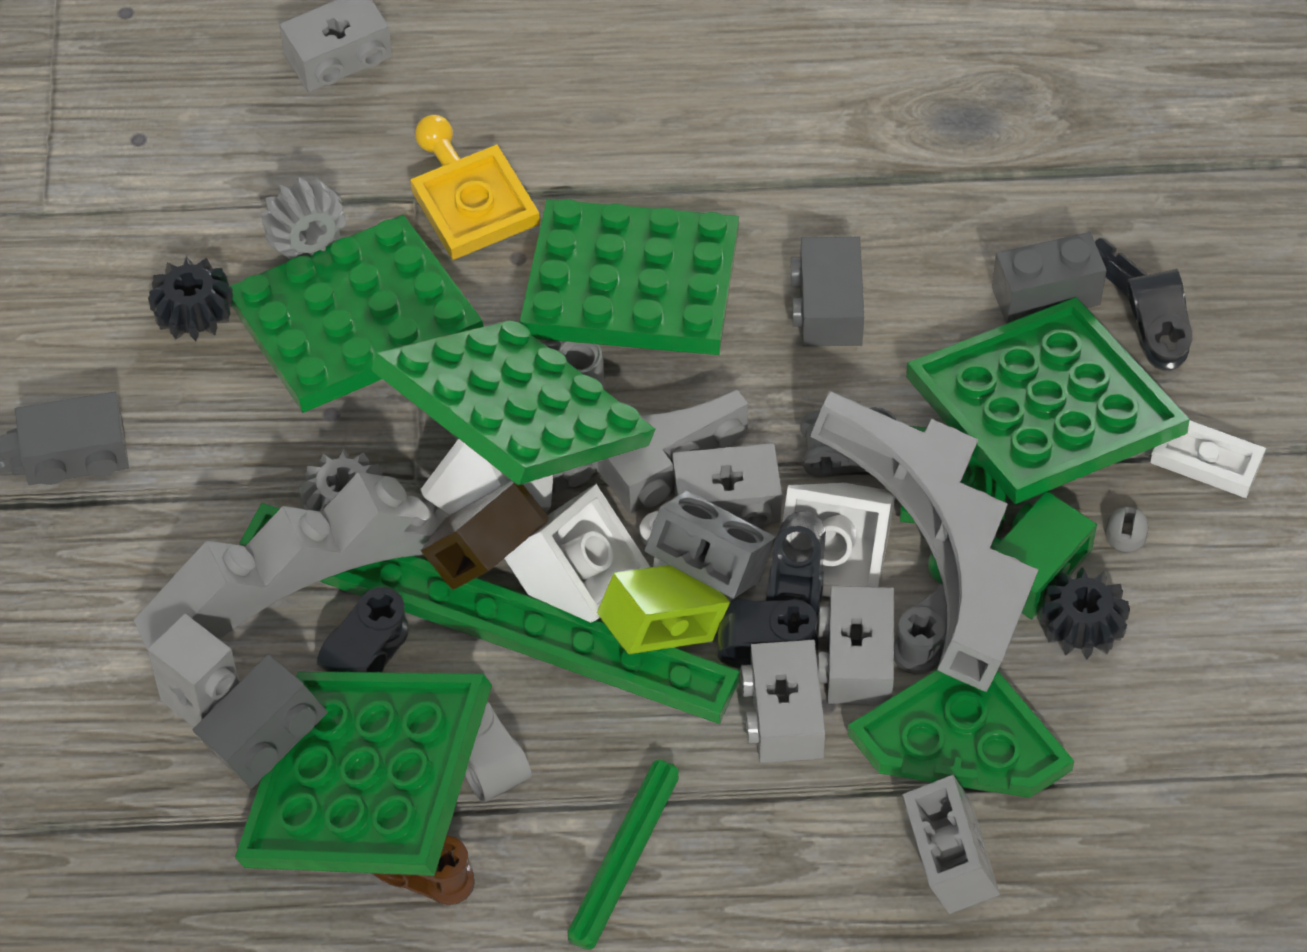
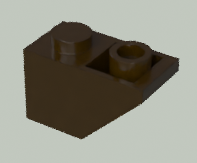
[420,481,549,591]

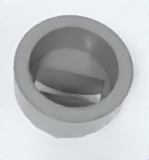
[1106,506,1149,552]

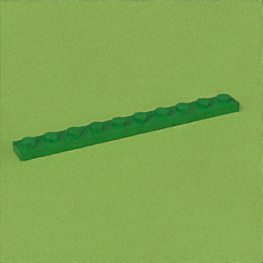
[239,502,740,724]

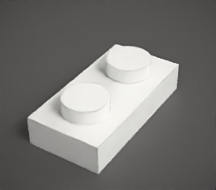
[1150,420,1266,498]

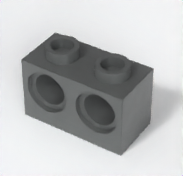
[644,491,776,599]

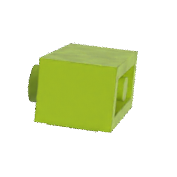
[597,565,730,654]

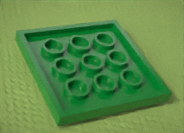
[519,199,739,355]
[230,214,484,413]
[906,297,1190,504]
[371,320,656,485]
[235,671,492,876]

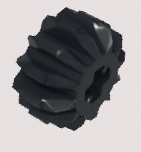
[148,255,233,342]
[1039,567,1130,660]

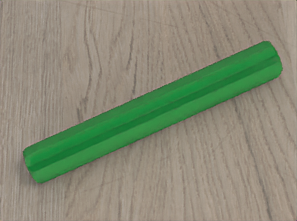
[568,759,679,950]

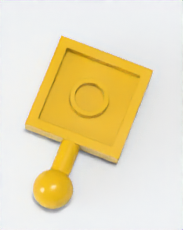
[410,115,540,261]

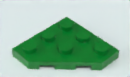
[847,670,1074,798]

